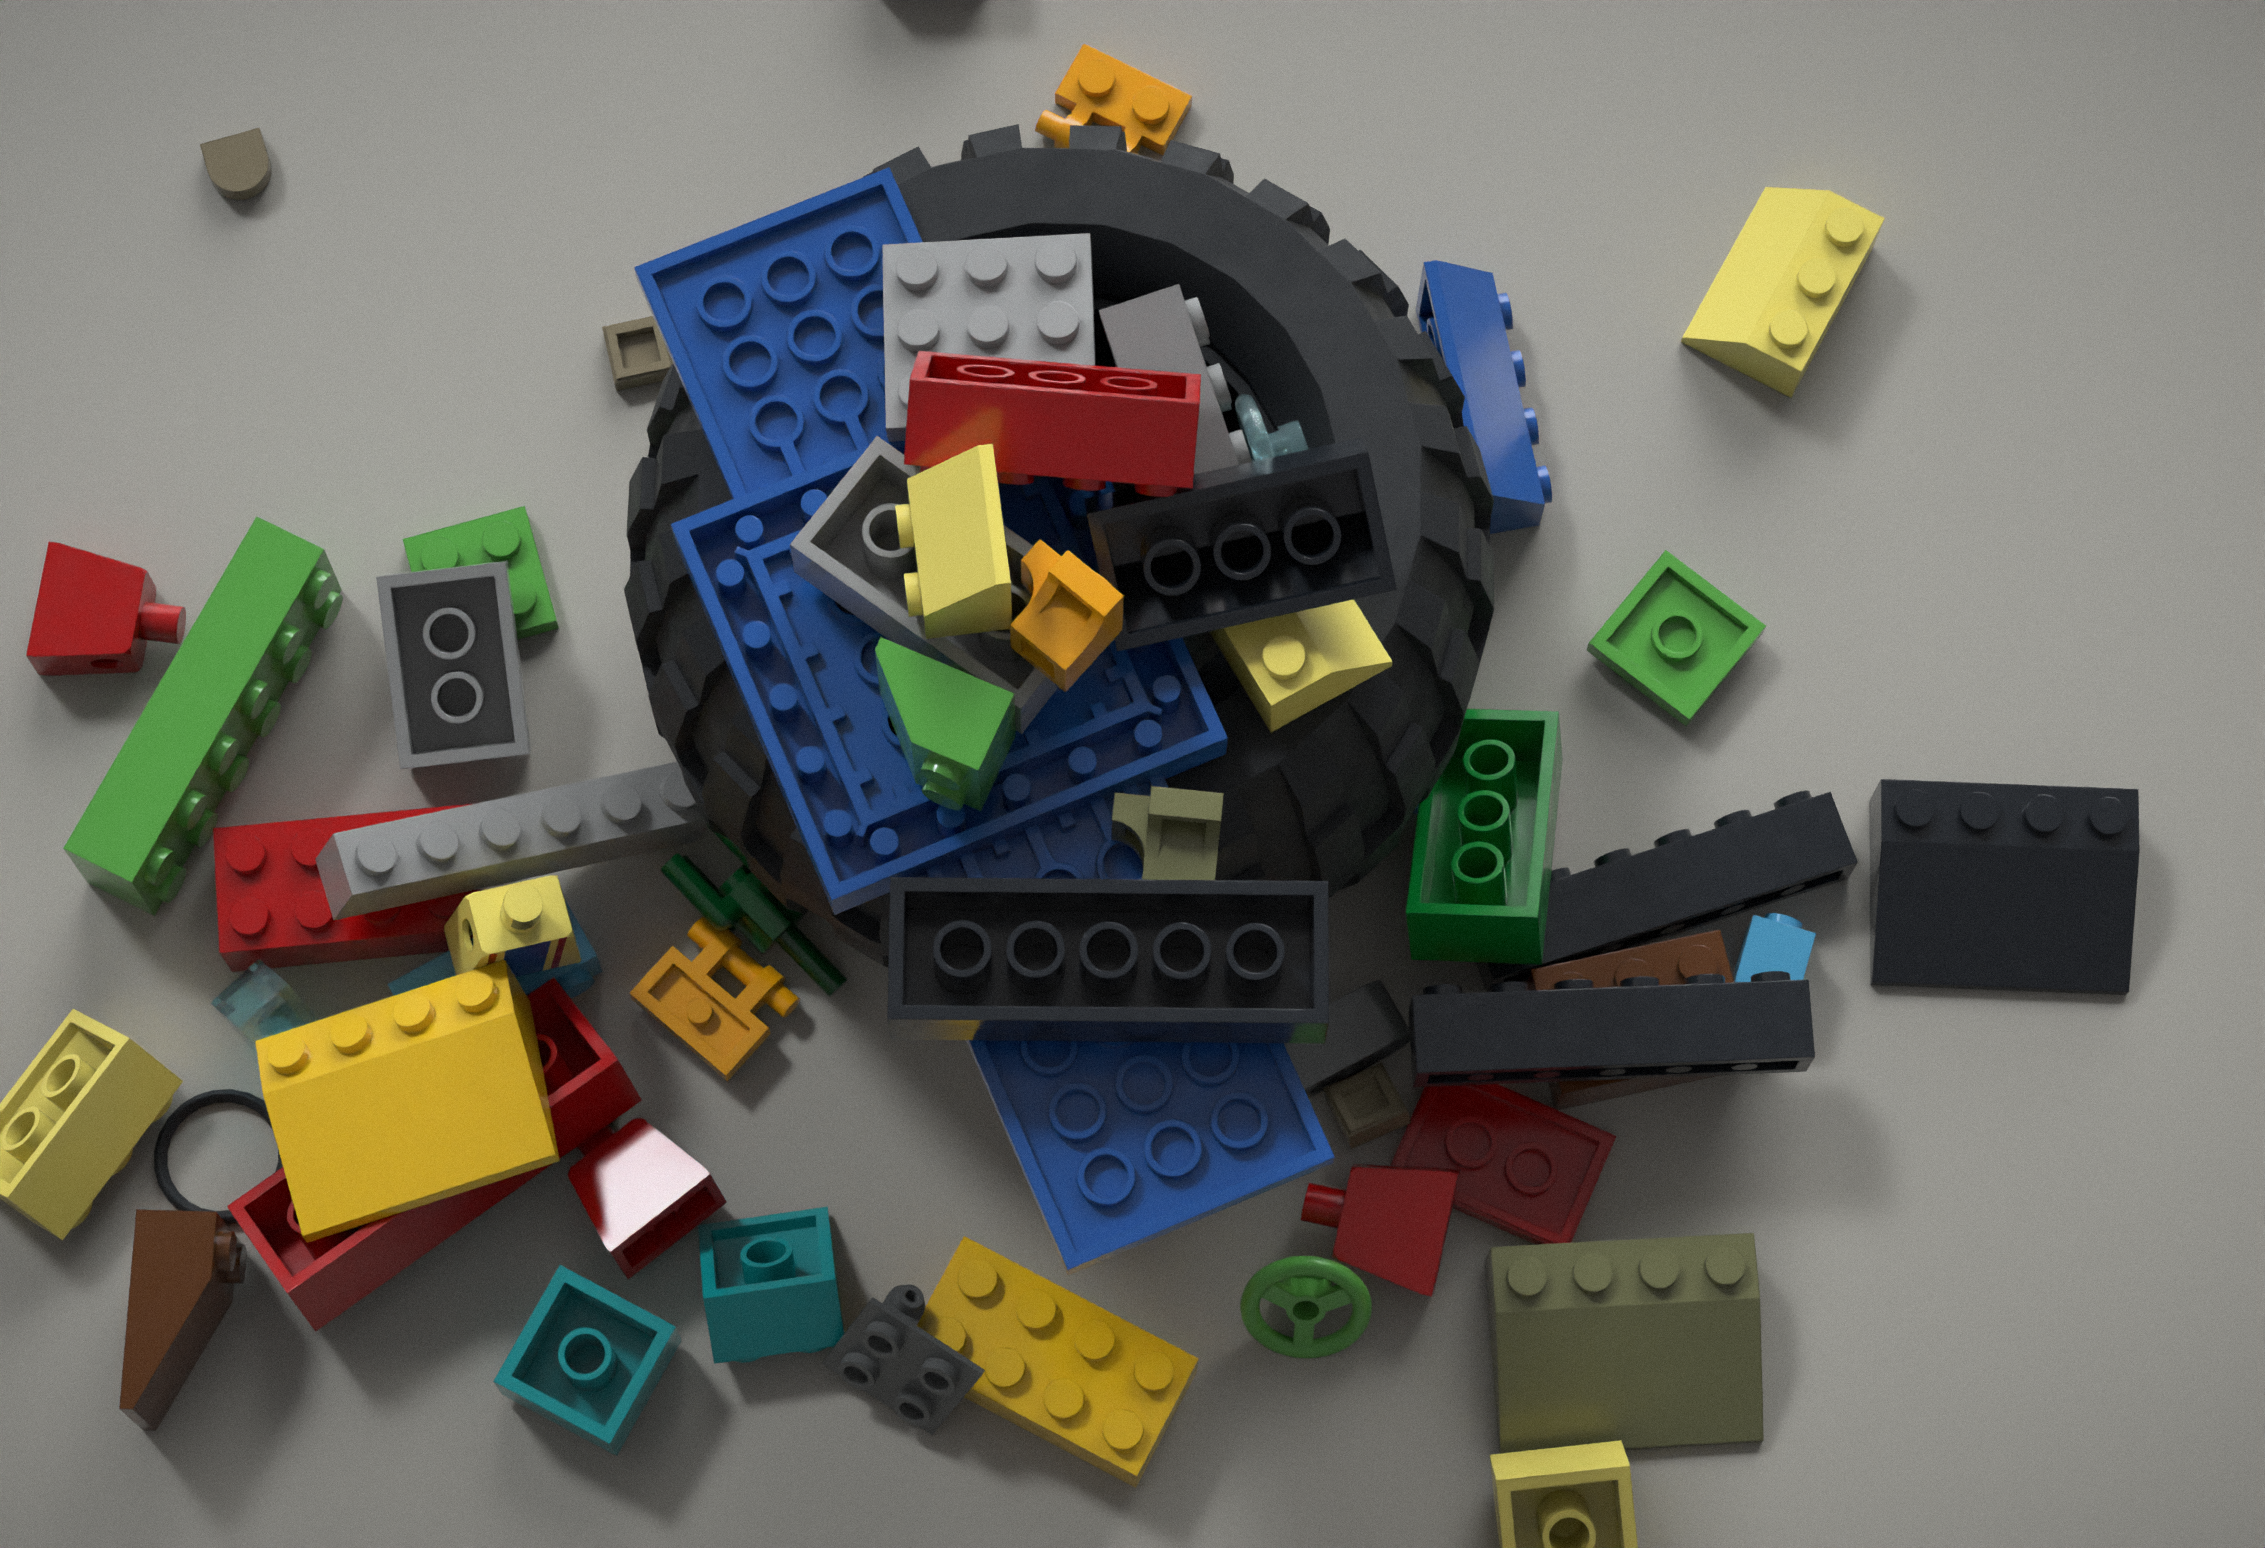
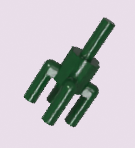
[660,824,848,997]

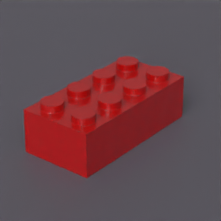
[904,351,1201,497]
[213,804,485,972]

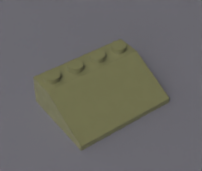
[1484,1233,1764,1454]

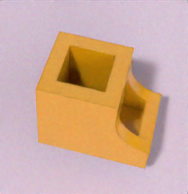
[1010,539,1124,692]

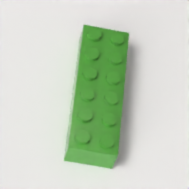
[63,516,343,916]

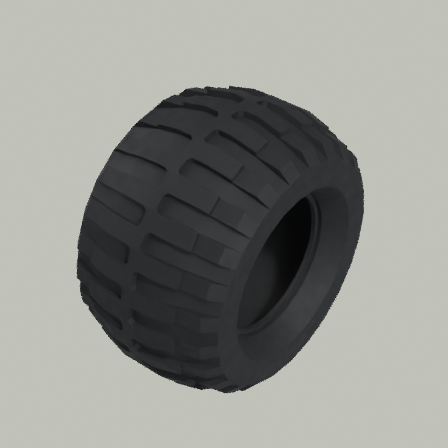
[624,124,1494,967]

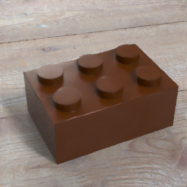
[1526,929,1734,1110]

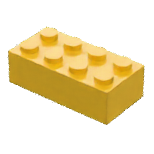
[917,1236,1199,1488]

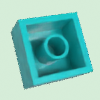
[493,1265,682,1456]

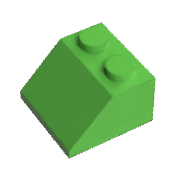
[875,637,1016,811]

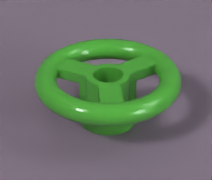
[1240,1256,1372,1359]

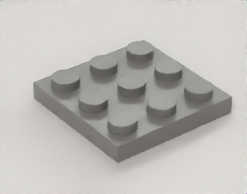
[882,233,1096,442]

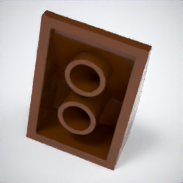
[119,1209,246,1431]

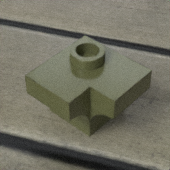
[1111,786,1224,880]

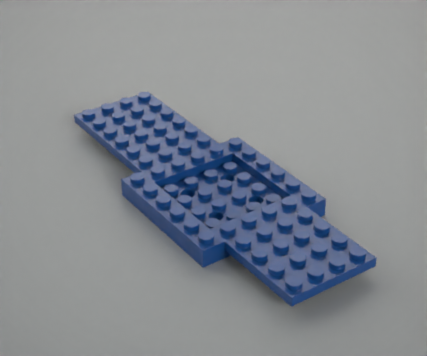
[634,167,1335,1275]

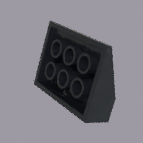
[1869,779,2140,995]

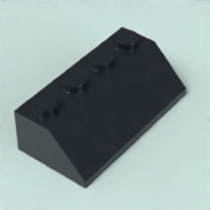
[1084,438,1397,652]

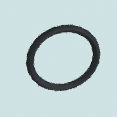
[154,1089,283,1224]

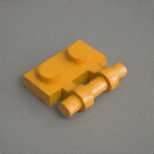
[1035,43,1192,155]
[629,917,800,1081]

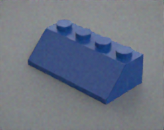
[1415,260,1552,534]

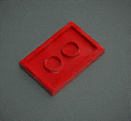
[1390,1084,1617,1245]

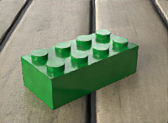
[1406,709,1563,965]

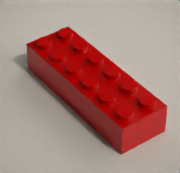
[227,977,642,1332]

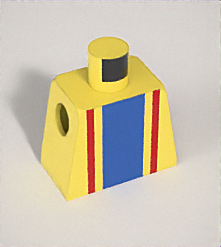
[444,875,581,977]

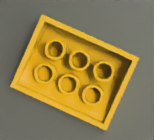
[255,960,560,1243]

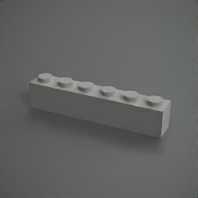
[315,762,708,920]

